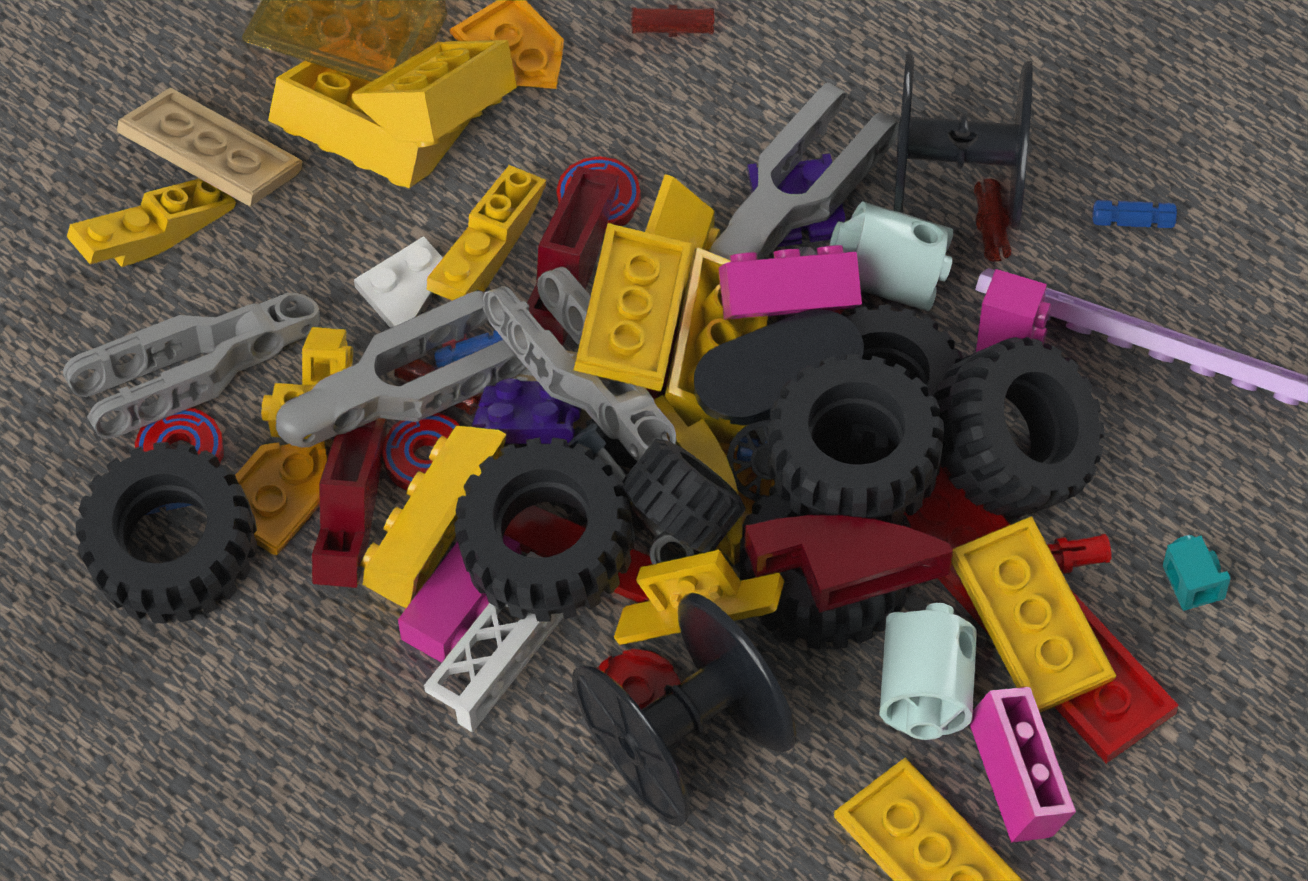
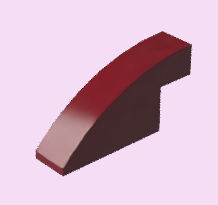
[527,166,619,346]
[312,418,387,588]
[745,515,953,613]

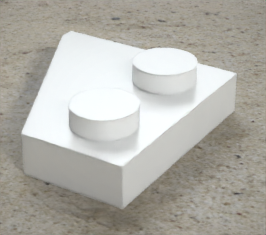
[354,236,443,328]

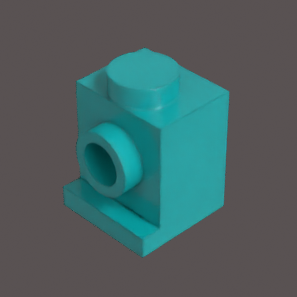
[1163,535,1231,611]

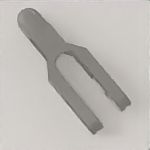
[709,82,899,260]
[483,267,676,461]
[276,291,526,448]
[63,293,321,439]

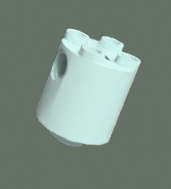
[829,201,953,311]
[879,603,977,740]

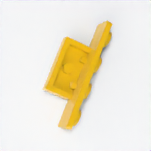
[614,550,784,645]

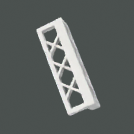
[424,551,563,732]

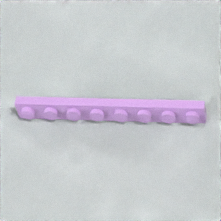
[975,268,1308,405]

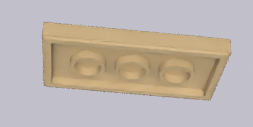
[117,88,303,207]

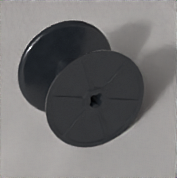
[894,52,1033,231]
[572,593,796,826]

